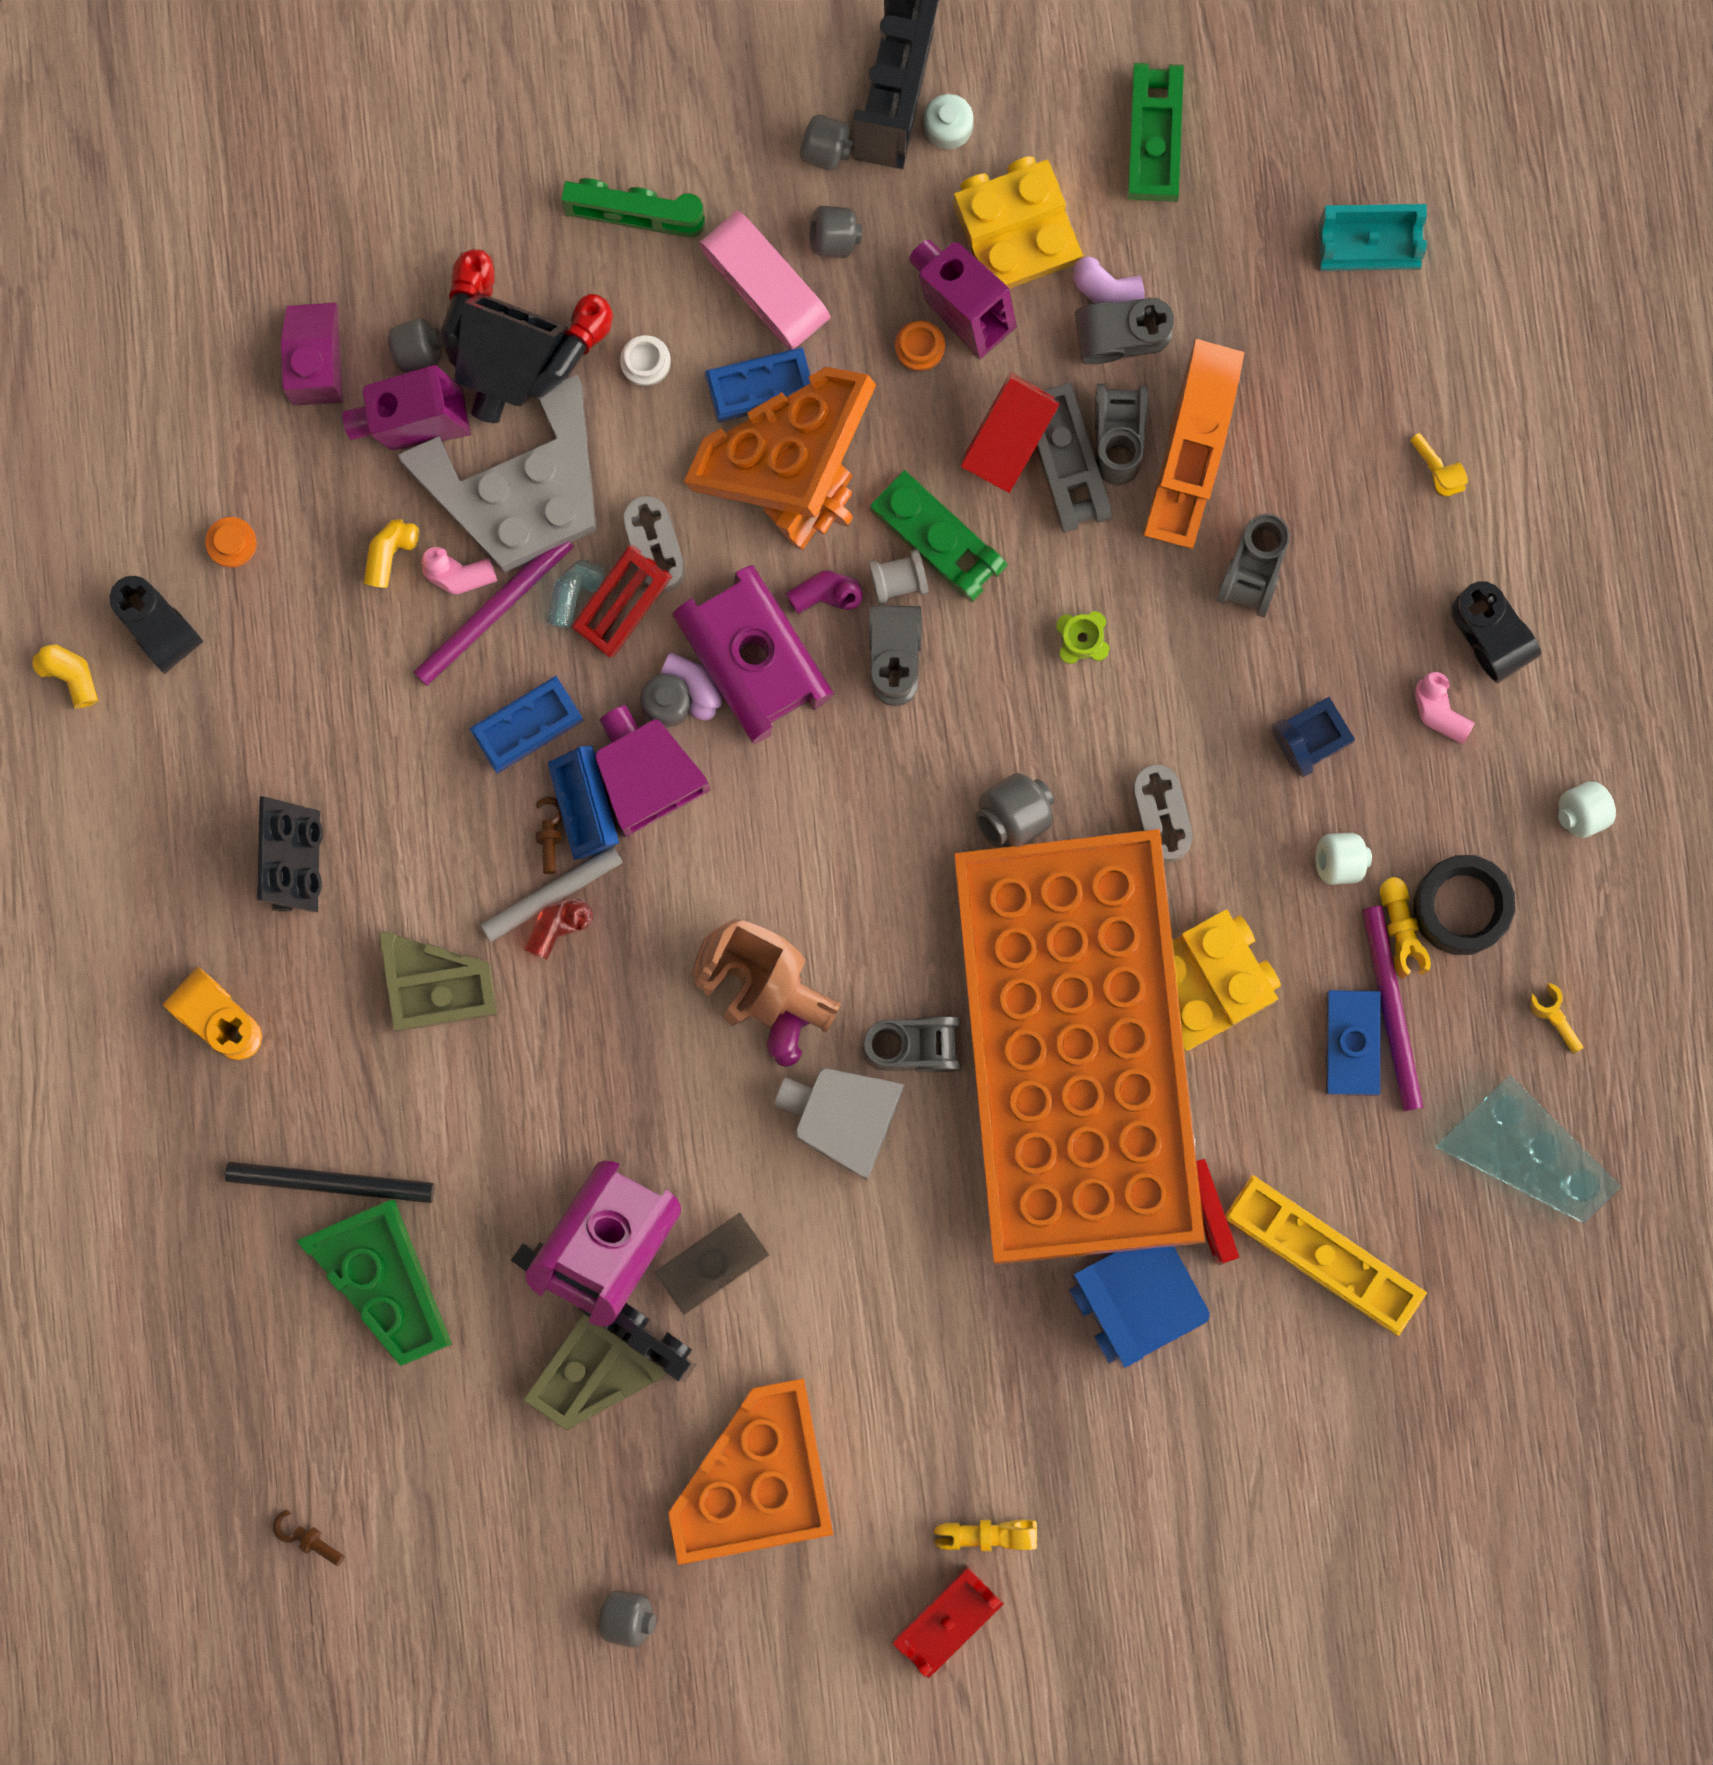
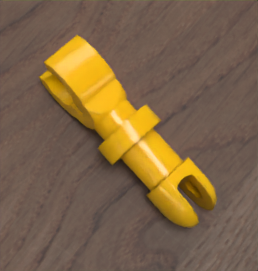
[1380,877,1431,979]
[933,1519,1037,1552]

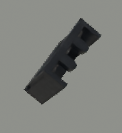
[853,0,939,169]

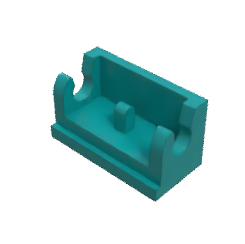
[1319,204,1427,271]

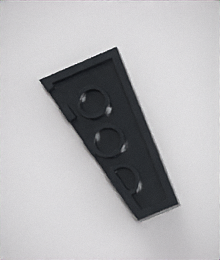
[511,1242,697,1382]

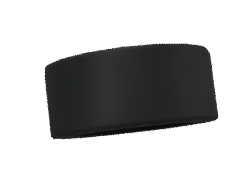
[1413,855,1516,955]

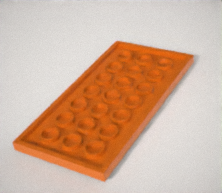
[954,829,1205,1265]

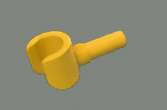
[1410,433,1468,496]
[1530,983,1583,1054]

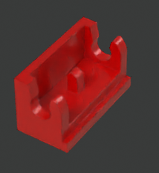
[961,371,1060,494]
[892,1565,1004,1678]

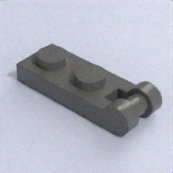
[1036,382,1112,533]

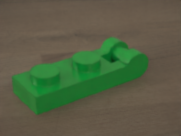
[1127,62,1184,202]
[561,178,705,237]
[870,469,1008,602]

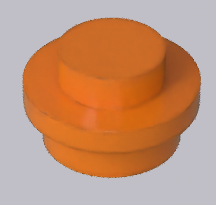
[895,320,945,371]
[205,517,257,568]

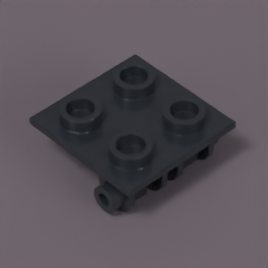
[257,796,323,912]

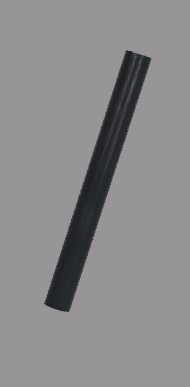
[225,1162,434,1203]

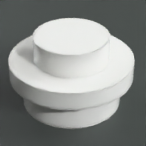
[620,335,671,386]

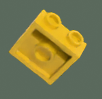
[953,156,1083,289]
[1172,909,1281,1053]

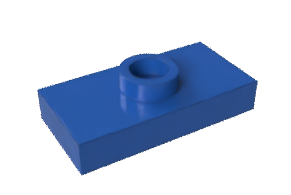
[705,347,811,423]
[469,676,584,774]
[548,746,619,860]
[1326,990,1380,1096]

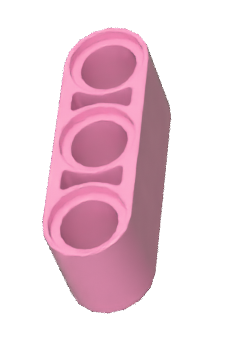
[698,210,831,350]

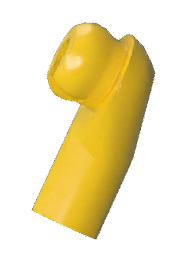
[363,519,419,588]
[32,644,99,709]

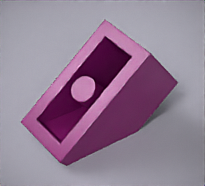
[281,302,343,406]

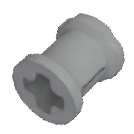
[868,549,929,606]

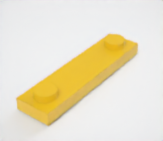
[1225,1175,1427,1336]

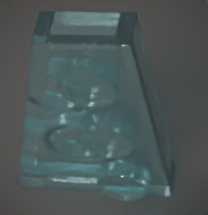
[1435,1074,1622,1223]

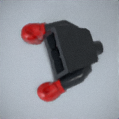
[441,249,614,423]

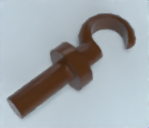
[536,797,562,874]
[273,1510,345,1566]

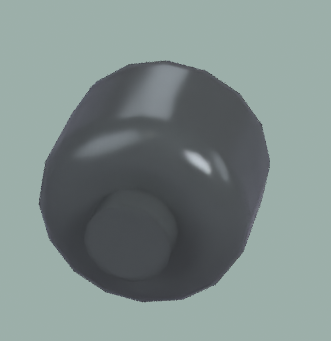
[800,114,854,171]
[810,206,862,258]
[388,318,444,373]
[640,674,692,728]
[599,1591,657,1647]

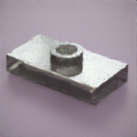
[654,1212,770,1315]

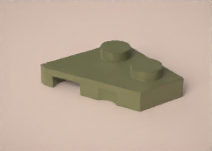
[379,931,498,1032]
[524,1314,666,1430]

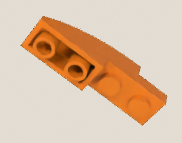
[1142,339,1244,549]

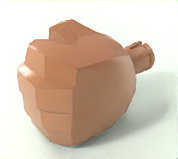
[691,919,841,1033]

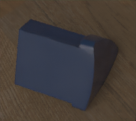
[1272,697,1355,778]

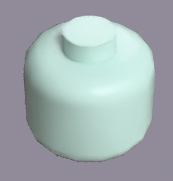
[923,94,974,150]
[1558,781,1616,838]
[1315,833,1372,885]

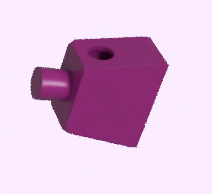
[909,240,1017,359]
[343,365,471,450]
[595,705,711,837]

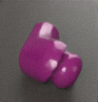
[785,570,863,615]
[766,1011,810,1067]

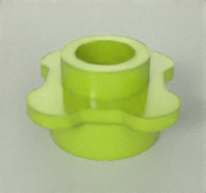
[1056,611,1110,664]

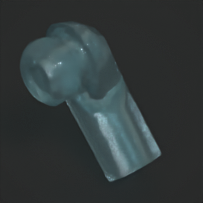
[547,560,604,628]

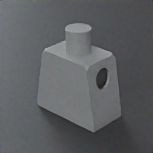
[774,1068,904,1181]

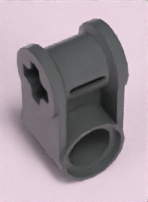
[1075,298,1174,364]
[1094,383,1148,485]
[1216,513,1290,618]
[869,606,922,706]
[862,1017,962,1073]

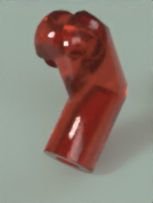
[524,899,594,960]

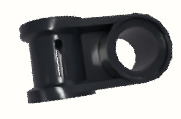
[109,575,204,674]
[1452,581,1542,683]

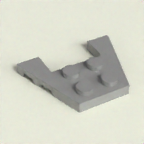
[398,374,597,573]

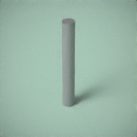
[481,846,623,942]

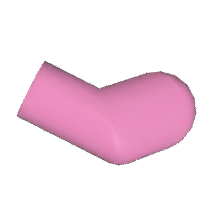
[421,547,498,595]
[1415,672,1475,745]

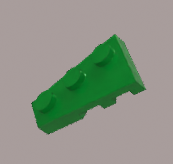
[297,1200,453,1366]

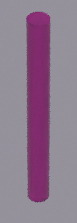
[413,542,574,686]
[1362,906,1424,1112]

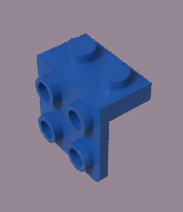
[1069,1246,1210,1369]

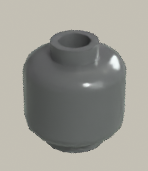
[976,773,1054,847]

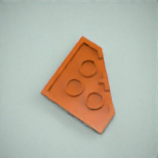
[684,367,876,518]
[668,1378,834,1565]

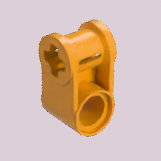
[162,966,262,1061]

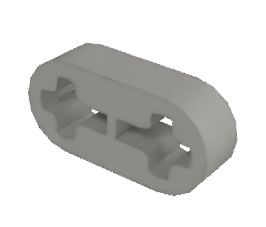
[624,496,685,593]
[1133,765,1193,863]

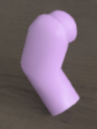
[1073,256,1145,304]
[661,652,722,721]

